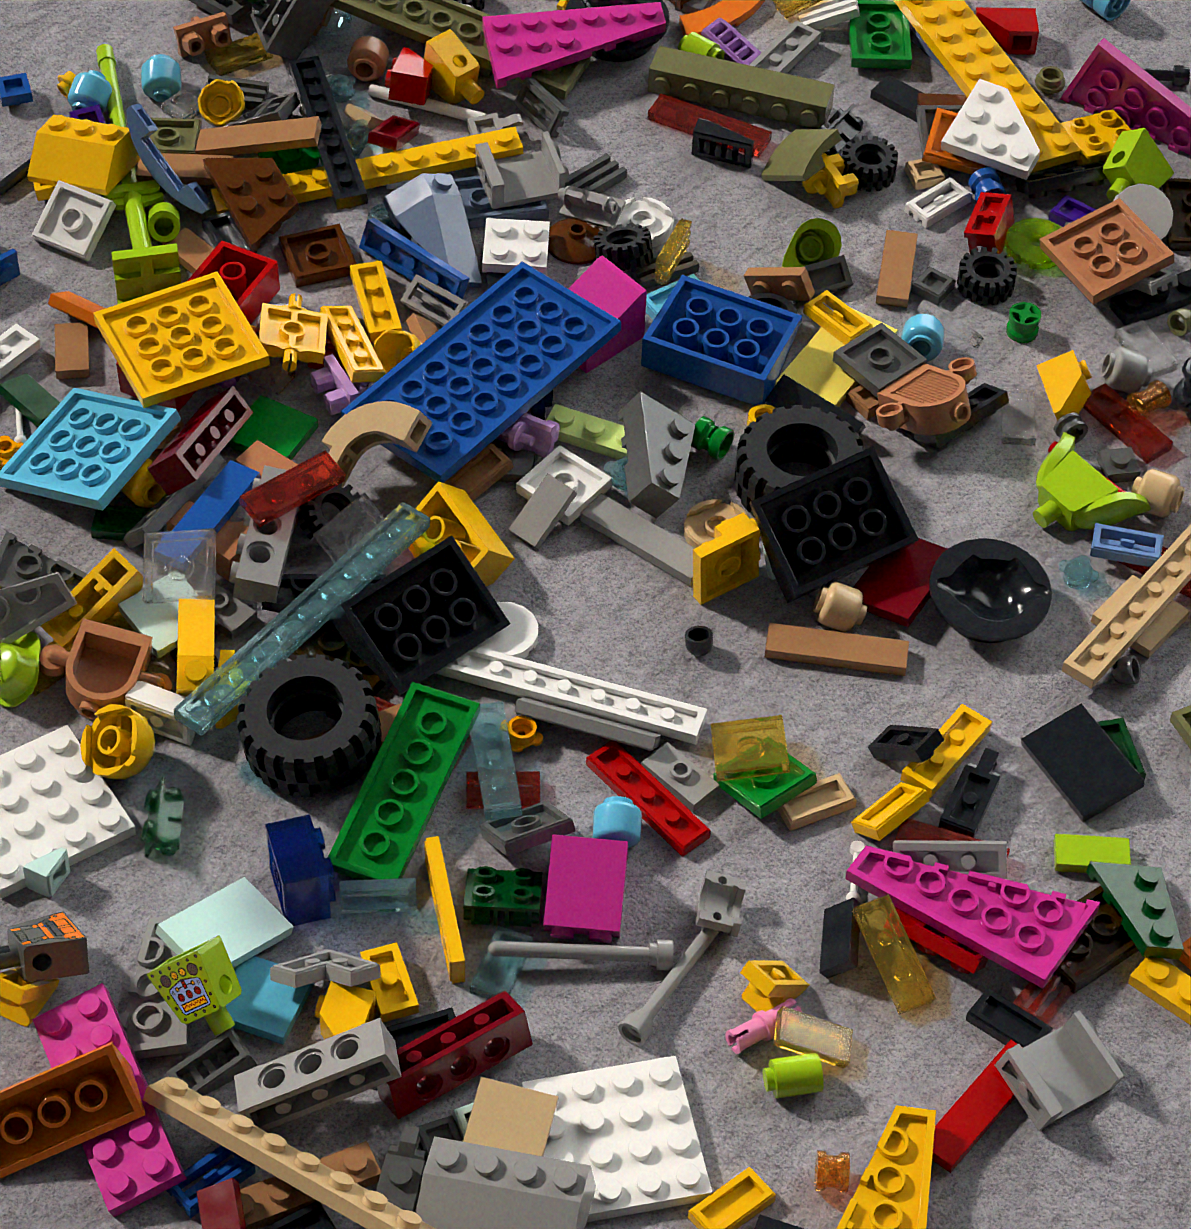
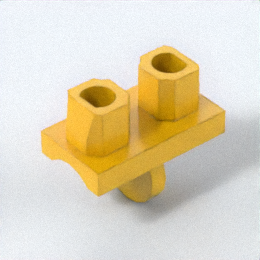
[802,153,859,209]

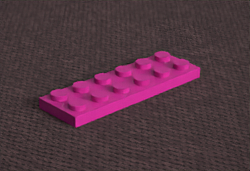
[32,983,186,1217]

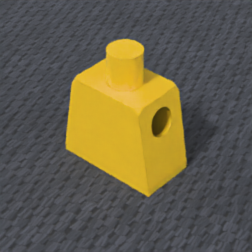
[424,29,485,105]

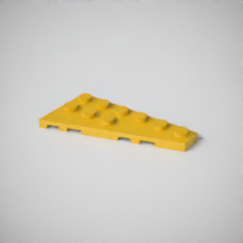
[837,1105,936,1229]

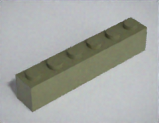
[648,46,835,129]

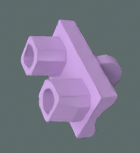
[310,354,369,415]
[496,412,560,457]

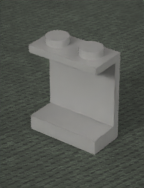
[475,131,570,210]
[995,1011,1125,1131]

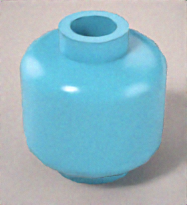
[141,54,182,102]
[67,70,112,113]
[901,314,944,362]
[593,796,642,848]

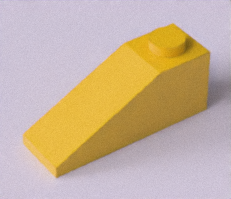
[41,548,149,649]
[176,599,215,704]

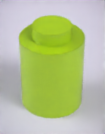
[148,202,180,242]
[763,1053,824,1098]

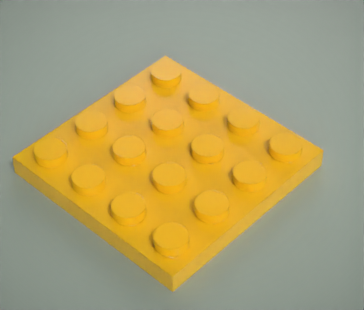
[93,271,270,408]

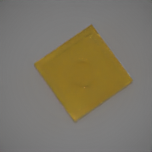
[710,715,790,781]

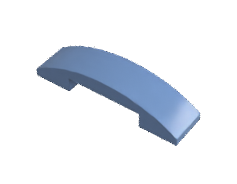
[126,103,215,214]

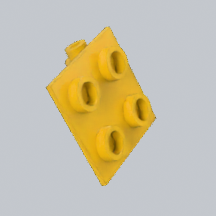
[1060,109,1131,165]

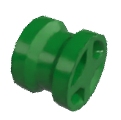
[1006,302,1041,343]

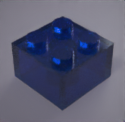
[265,814,336,926]

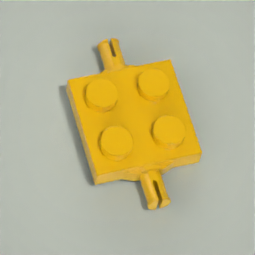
[258,293,328,372]

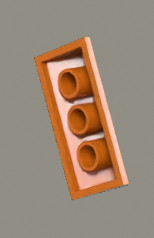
[0,1042,145,1179]

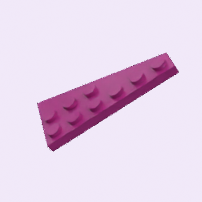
[1060,38,1191,155]
[845,845,1100,989]

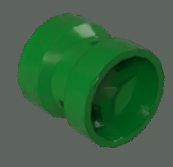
[691,416,735,460]

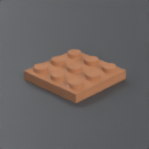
[1039,198,1174,305]

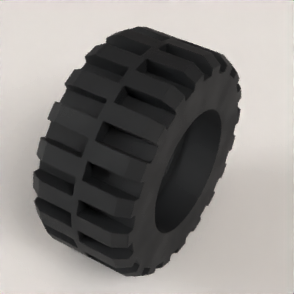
[734,405,865,517]
[237,654,382,797]

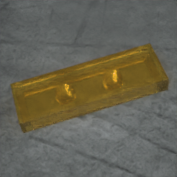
[852,894,936,1015]

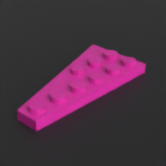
[482,2,666,89]

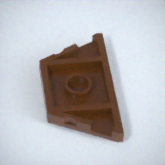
[203,158,299,252]

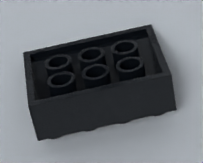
[750,446,919,603]
[328,535,511,697]

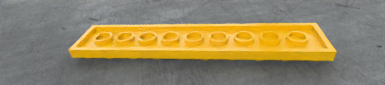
[893,0,1081,173]

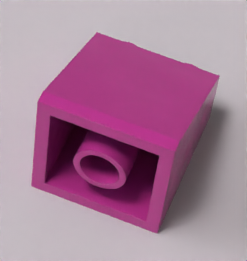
[569,255,647,374]
[543,835,628,943]

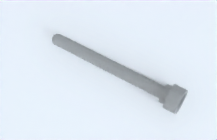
[618,927,720,1046]
[488,939,673,971]

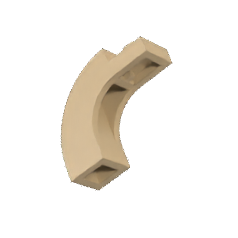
[316,401,432,488]

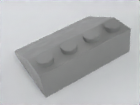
[416,1136,596,1229]

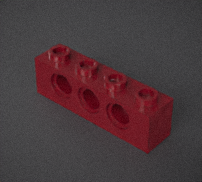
[147,386,253,496]
[377,991,533,1120]

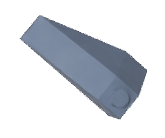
[383,173,482,288]

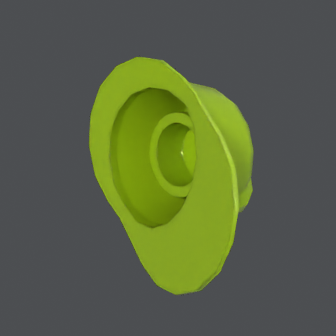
[782,218,842,267]
[0,631,41,708]

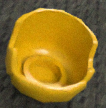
[198,79,245,126]
[373,329,422,374]

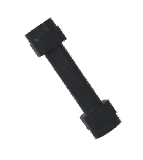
[1143,65,1190,87]

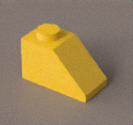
[1036,350,1092,420]
[315,981,377,1040]

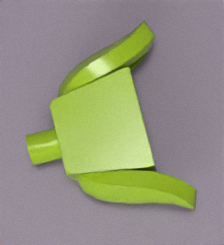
[1033,432,1151,531]

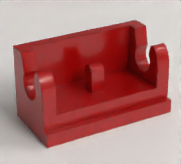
[964,192,1015,254]

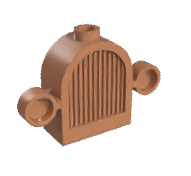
[876,357,977,435]
[39,618,172,720]

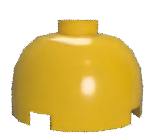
[80,704,155,779]

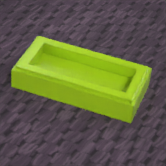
[1053,834,1131,873]

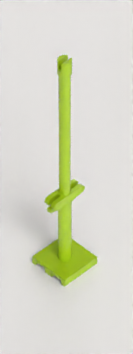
[96,44,181,304]

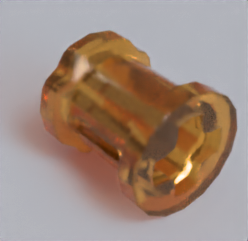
[1127,380,1172,420]

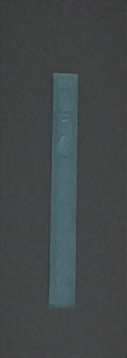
[173,502,430,736]

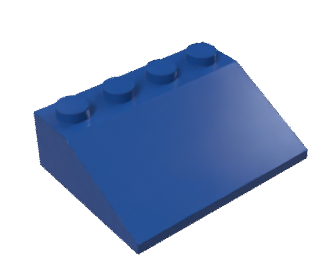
[641,275,803,406]

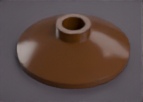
[548,218,606,265]

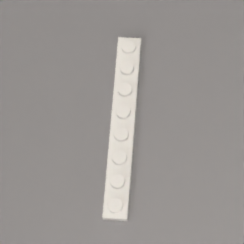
[435,646,707,745]

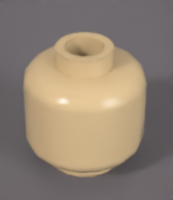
[1131,469,1185,518]
[812,581,867,632]

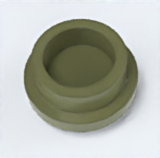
[1035,66,1065,94]

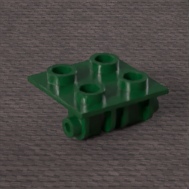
[463,866,543,927]

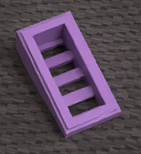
[701,17,761,65]

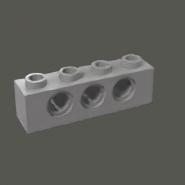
[229,465,305,603]
[234,1018,401,1131]

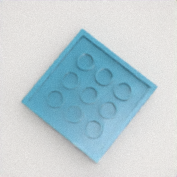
[0,388,181,511]

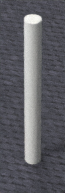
[368,84,487,121]

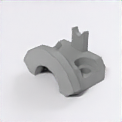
[693,870,747,937]

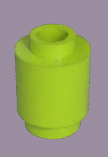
[678,32,725,60]

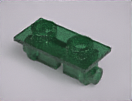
[141,777,184,858]

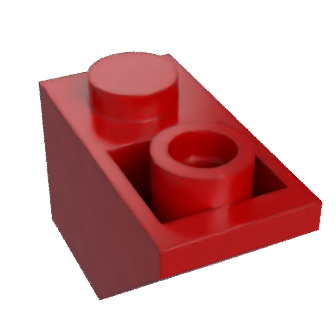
[975,7,1039,55]
[385,47,433,106]

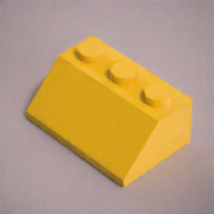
[27,115,140,196]
[396,481,515,587]

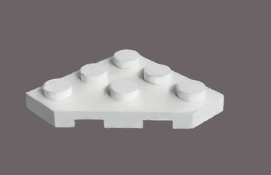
[941,79,1040,180]

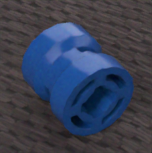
[968,167,1007,202]

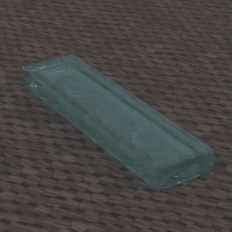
[471,701,522,821]

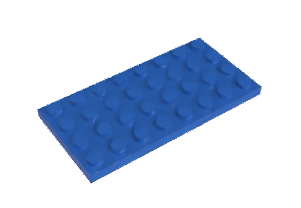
[341,261,621,483]

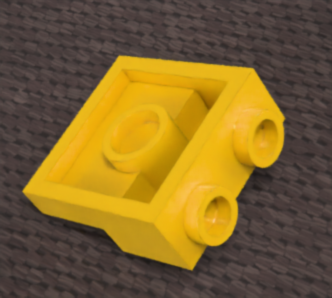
[693,512,761,605]

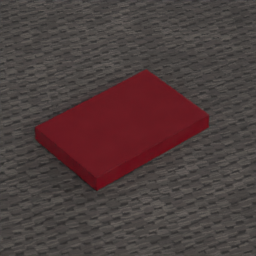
[853,538,948,627]

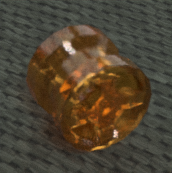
[814,1150,850,1193]

